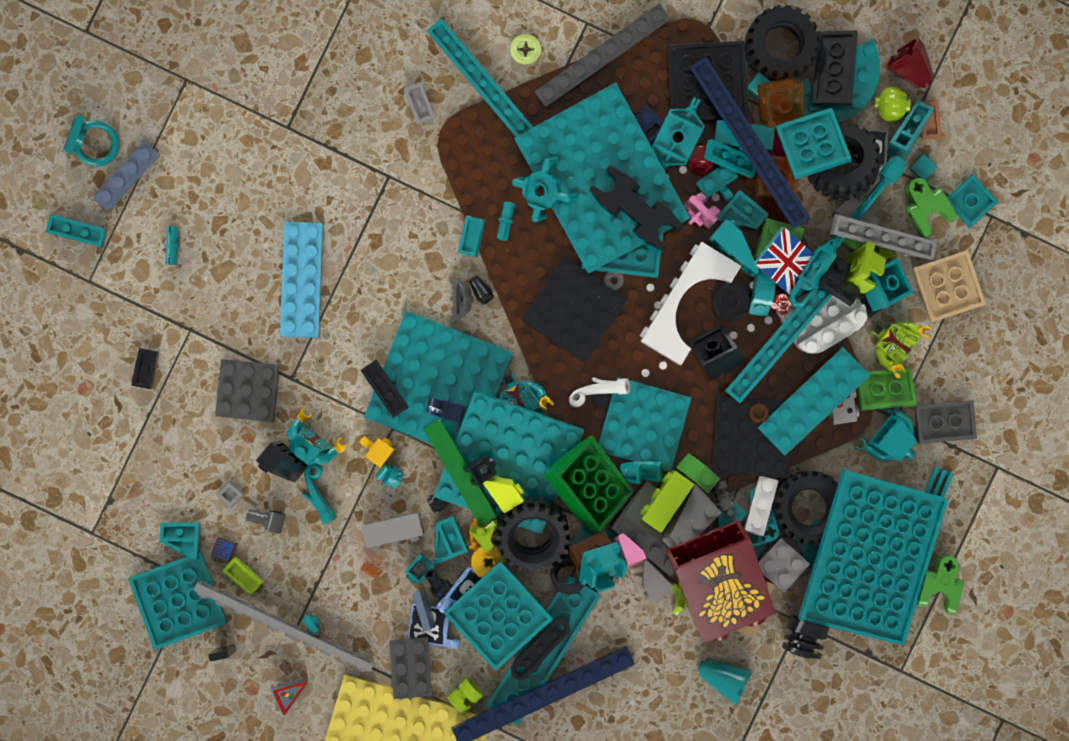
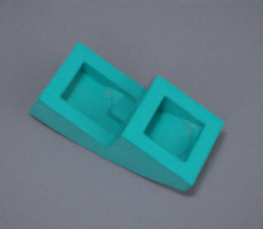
[620,461,663,484]

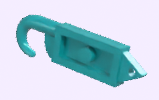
[789,239,837,308]

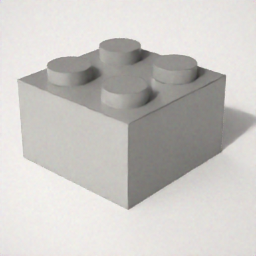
[757,537,810,593]

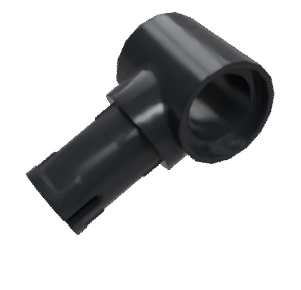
[425,569,452,602]

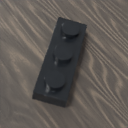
[360,360,409,418]

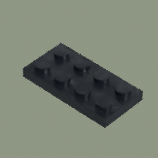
[812,30,858,106]

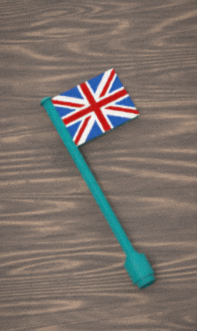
[753,156,907,302]

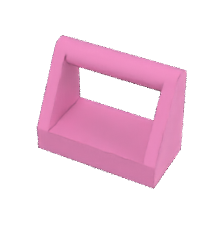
[611,534,647,567]

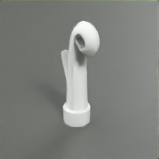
[569,377,630,407]

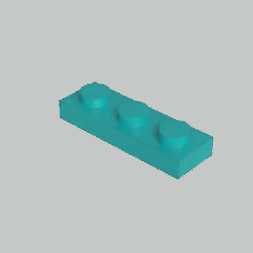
[704,139,756,178]
[45,214,108,248]

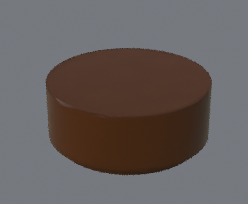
[749,403,768,423]

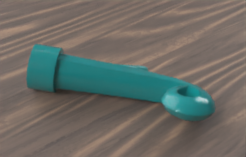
[302,464,337,525]

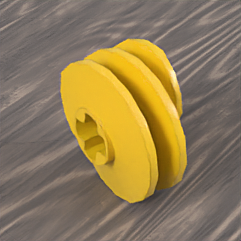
[471,544,506,578]

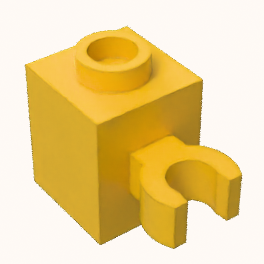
[359,436,396,468]

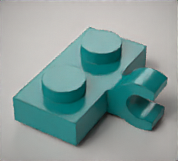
[695,166,738,202]

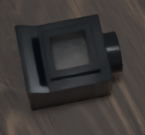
[462,456,497,487]

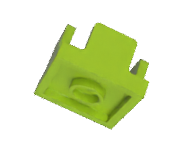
[844,241,886,294]

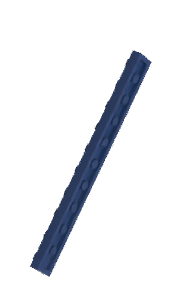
[690,57,811,229]
[451,646,635,741]

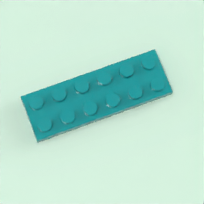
[758,347,870,456]

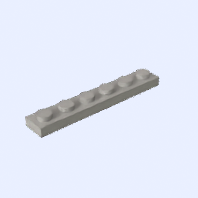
[830,215,937,260]

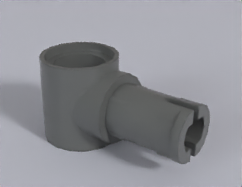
[246,510,286,533]

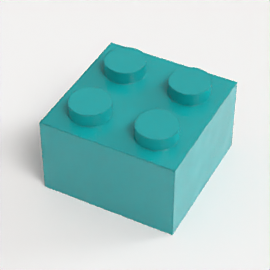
[865,258,914,312]

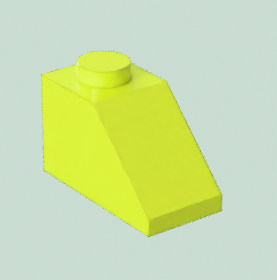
[483,476,525,513]

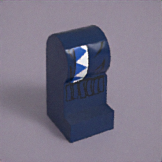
[426,398,464,423]

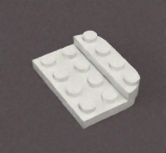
[776,291,867,354]

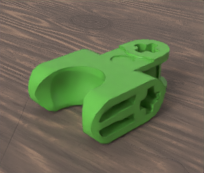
[904,178,957,238]
[917,554,964,615]

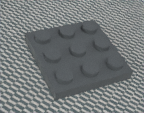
[215,359,279,422]

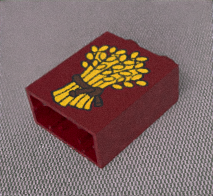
[666,520,776,644]

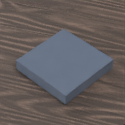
[413,588,436,632]

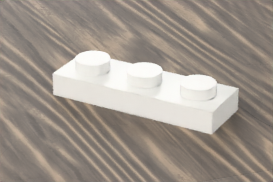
[744,476,778,537]

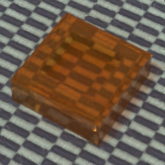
[361,561,382,579]

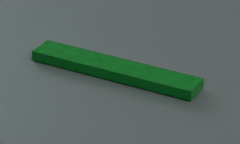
[423,418,497,527]

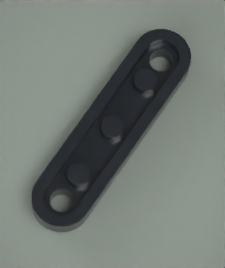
[511,617,570,680]

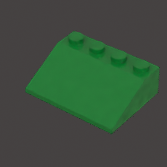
[543,435,634,532]

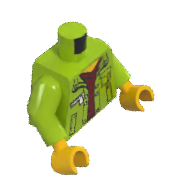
[870,321,933,378]

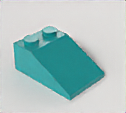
[707,219,759,277]

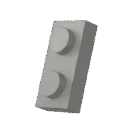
[404,82,436,125]

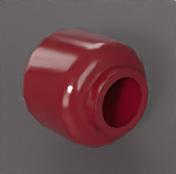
[689,143,714,173]

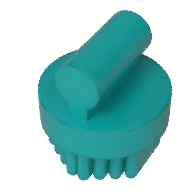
[375,463,404,488]

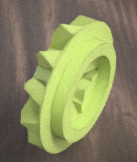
[510,34,541,65]

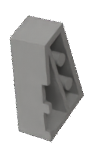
[662,484,721,548]

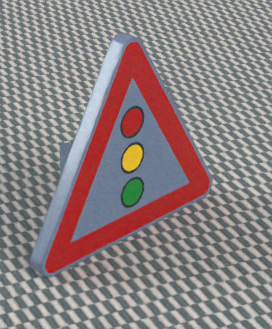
[271,679,308,715]

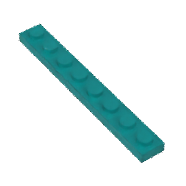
[427,19,533,137]
[725,283,833,403]

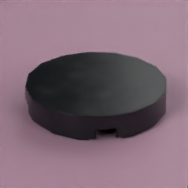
[712,283,751,322]

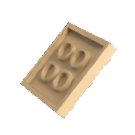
[912,250,986,323]

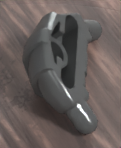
[449,276,474,324]

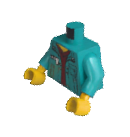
[499,374,554,411]
[287,408,348,465]

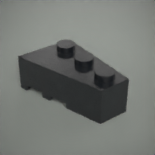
[256,441,307,483]

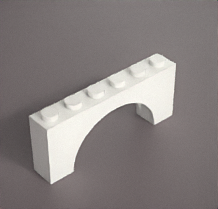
[640,242,741,365]

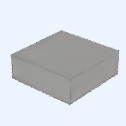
[217,481,245,508]

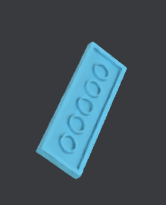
[280,222,323,338]

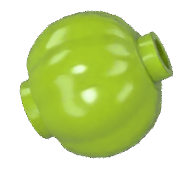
[874,86,911,123]

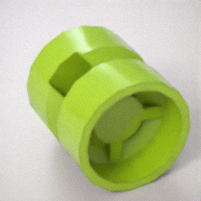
[447,678,484,715]

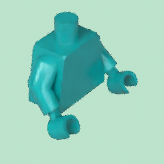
[855,408,916,461]

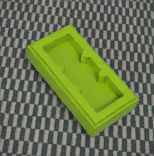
[222,556,264,597]

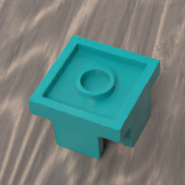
[579,542,627,593]

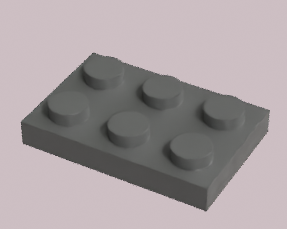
[914,400,977,444]
[390,637,433,699]

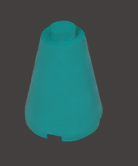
[697,658,753,706]

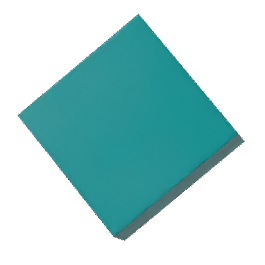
[909,154,937,180]

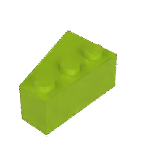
[640,471,694,533]

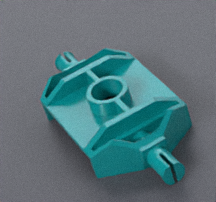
[652,97,705,171]

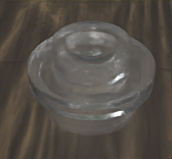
[604,272,623,290]

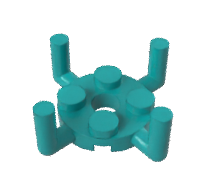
[512,156,579,222]

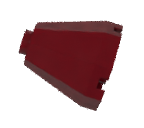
[885,39,934,88]

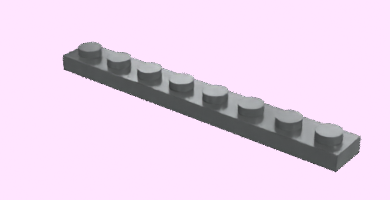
[535,3,671,108]

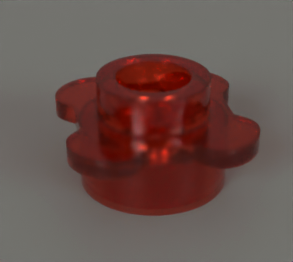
[771,293,792,315]

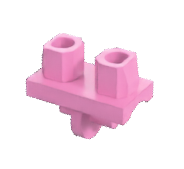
[683,193,720,229]

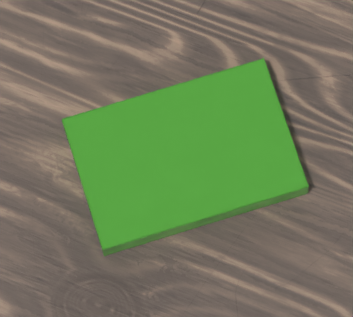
[856,368,917,411]

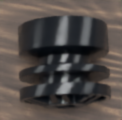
[782,615,830,659]

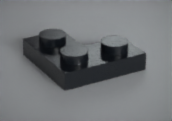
[818,256,861,307]

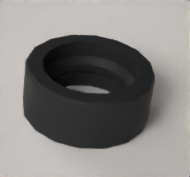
[549,555,585,594]

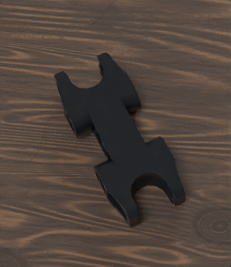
[589,166,684,252]

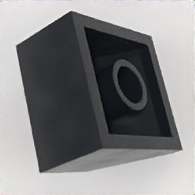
[688,325,743,380]

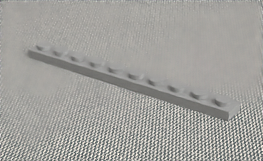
[194,580,374,672]

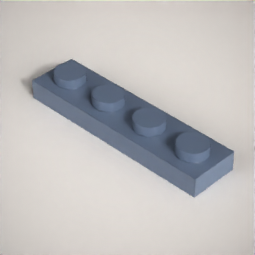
[93,141,160,211]

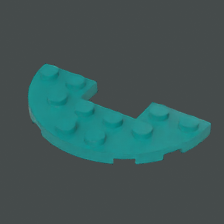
[773,39,880,123]

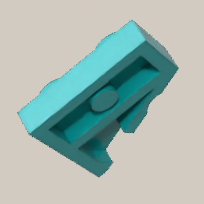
[717,190,769,229]

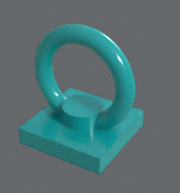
[62,115,120,167]

